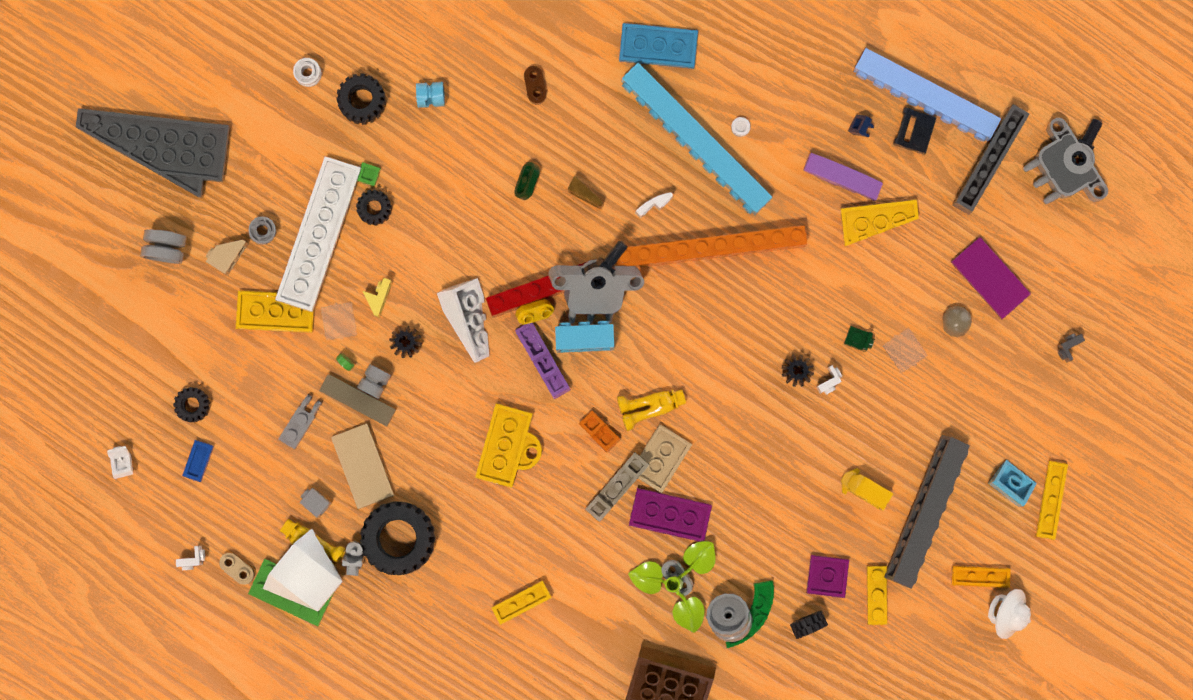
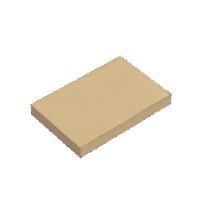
[638,424,692,493]

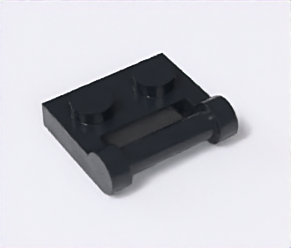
[893,108,936,155]

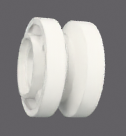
[293,58,322,87]

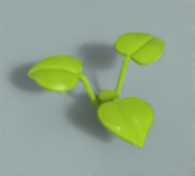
[628,541,716,633]

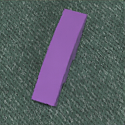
[803,153,883,201]
[515,323,570,399]

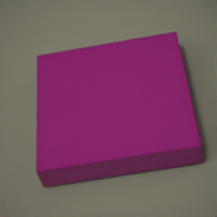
[806,555,849,598]

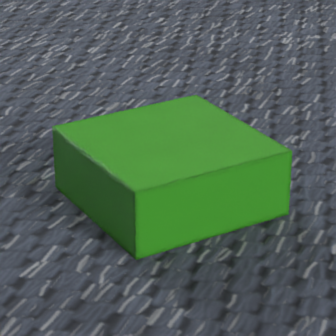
[357,162,381,187]

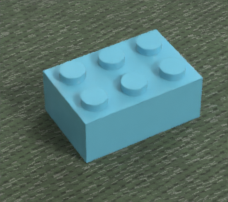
[555,321,614,353]

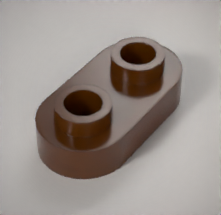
[524,66,546,105]

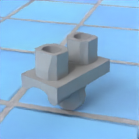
[342,541,366,576]

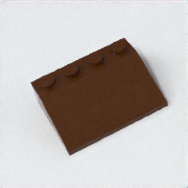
[625,646,716,700]

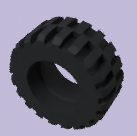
[360,501,436,575]

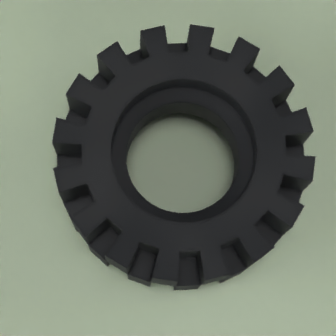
[356,190,392,226]
[173,387,210,422]
[790,610,828,639]

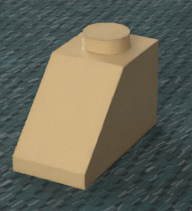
[206,240,248,276]

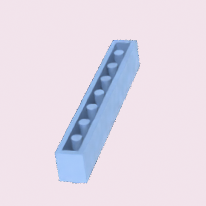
[853,48,1001,142]

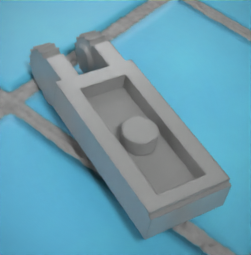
[278,395,322,449]

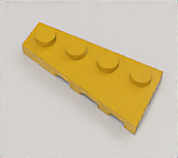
[840,200,919,246]

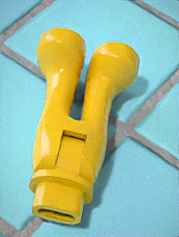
[617,389,686,431]
[280,519,346,567]

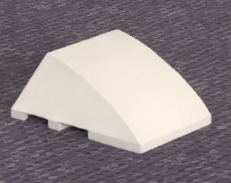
[263,529,343,611]

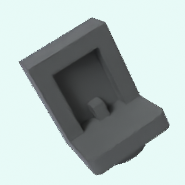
[1058,333,1085,363]

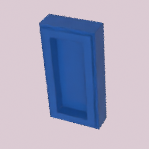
[182,440,214,482]

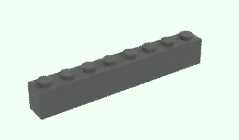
[884,435,970,589]

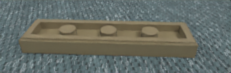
[319,374,396,426]

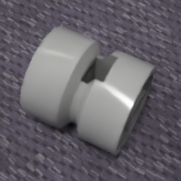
[357,364,391,399]

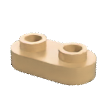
[219,553,254,585]

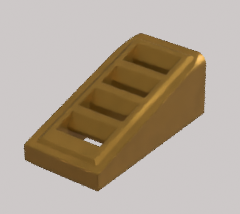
[568,176,603,209]

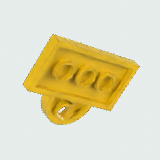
[475,404,542,488]

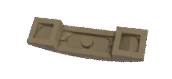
[585,452,650,522]

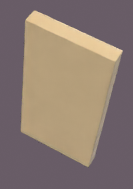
[331,424,394,509]

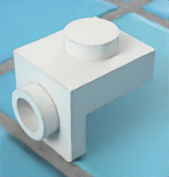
[816,365,842,395]
[107,446,133,479]
[176,546,205,571]

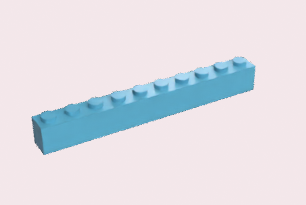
[622,63,772,215]

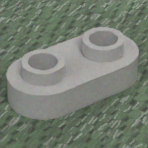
[662,560,693,596]

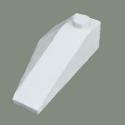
[437,278,489,363]

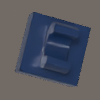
[848,115,874,137]

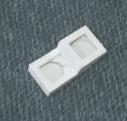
[635,192,673,219]

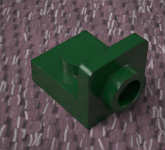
[844,326,875,352]

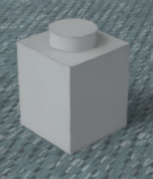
[300,488,332,518]

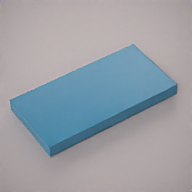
[619,23,698,69]

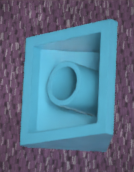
[988,460,1037,507]

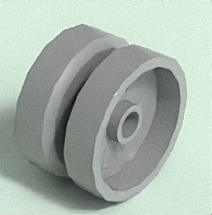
[140,229,187,264]
[706,594,752,642]

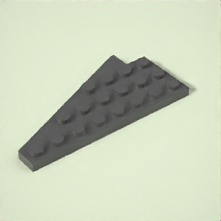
[76,108,230,198]

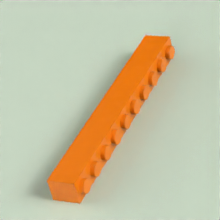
[616,225,807,268]

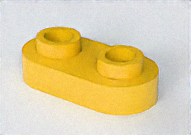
[515,299,554,325]

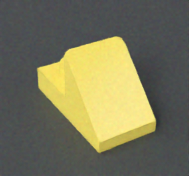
[363,278,392,318]

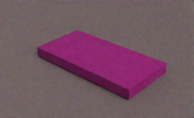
[951,237,1031,320]
[629,488,712,542]

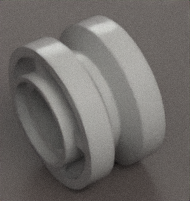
[249,217,276,245]

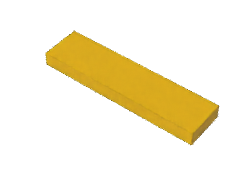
[1035,461,1068,540]

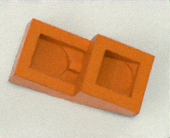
[579,411,621,453]

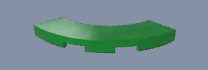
[725,580,774,648]

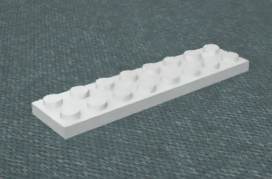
[275,156,361,312]

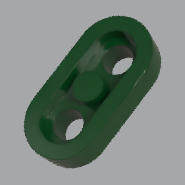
[514,162,540,200]

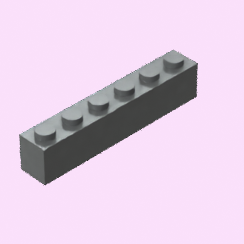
[952,104,1030,215]

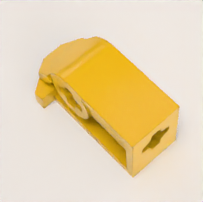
[841,468,893,511]

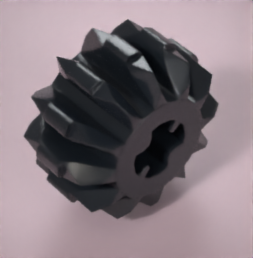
[389,326,422,358]
[781,355,814,387]

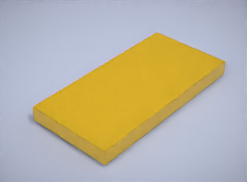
[235,291,314,333]

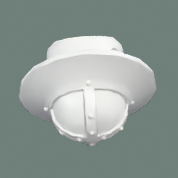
[988,589,1031,639]

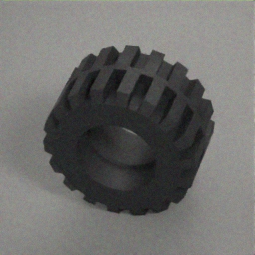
[336,73,386,125]

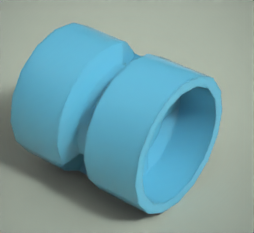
[416,82,445,108]

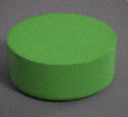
[336,353,355,371]

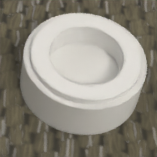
[731,117,750,137]

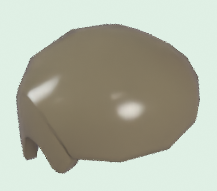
[943,306,972,337]

